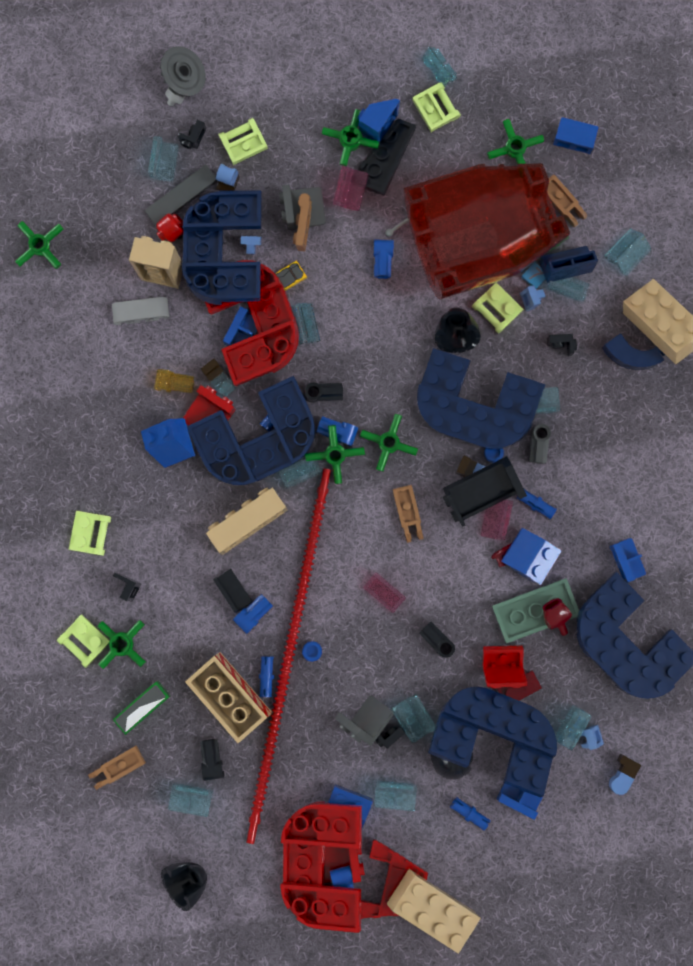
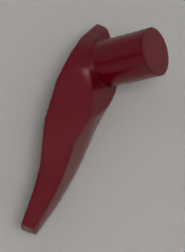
[491,543,512,568]

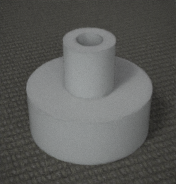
[165,87,186,106]

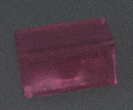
[333,166,368,211]
[480,500,513,541]
[363,572,406,613]

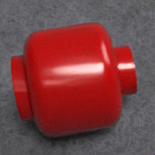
[156,213,184,242]

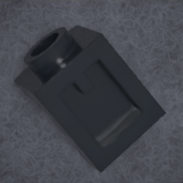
[178,119,206,149]
[547,334,577,356]
[375,726,405,749]

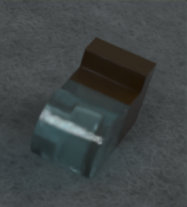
[201,358,236,397]

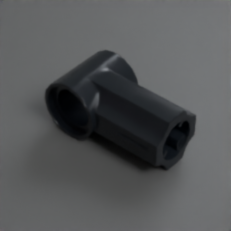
[304,382,343,403]
[419,621,455,658]
[200,739,224,781]

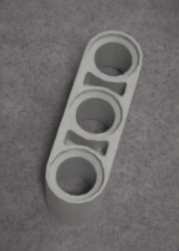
[112,297,170,325]

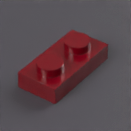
[497,670,542,701]

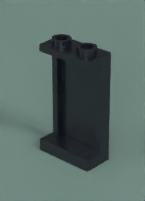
[443,456,527,527]

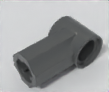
[529,424,551,464]

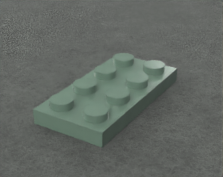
[492,578,579,643]

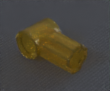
[154,369,195,394]

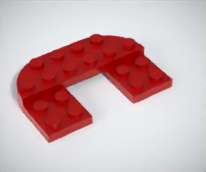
[205,260,299,386]
[280,801,362,933]

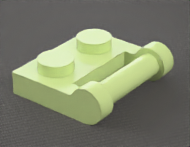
[412,82,461,132]
[218,118,268,165]
[471,282,524,334]
[69,511,111,556]
[57,614,110,668]

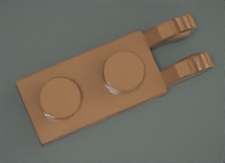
[538,174,587,227]
[293,193,312,252]
[392,485,423,543]
[88,745,146,790]

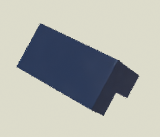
[539,246,598,283]

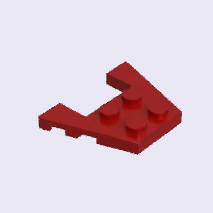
[361,839,428,919]

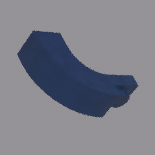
[602,333,665,370]

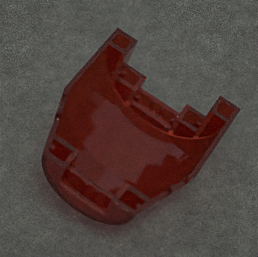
[404,163,570,300]

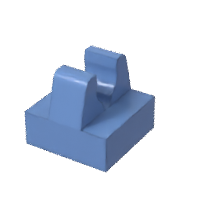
[241,236,262,254]
[520,285,546,311]
[578,725,604,750]

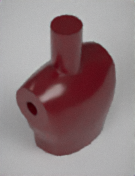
[542,598,572,636]

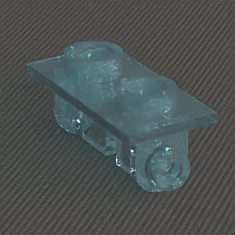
[422,47,457,87]

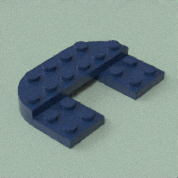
[181,190,262,305]
[417,348,546,450]
[187,376,315,486]
[576,572,693,699]
[428,687,557,798]

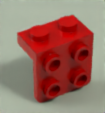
[183,385,235,426]
[483,645,527,689]
[324,846,365,883]

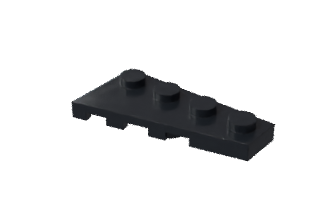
[349,118,416,196]

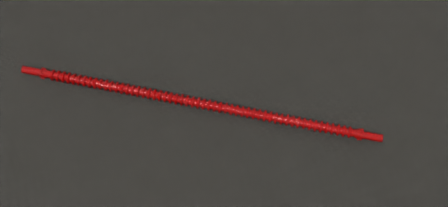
[246,468,331,844]

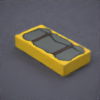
[275,260,307,291]

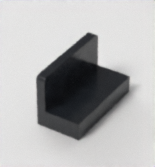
[213,569,253,613]
[113,572,141,602]

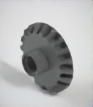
[159,46,206,97]

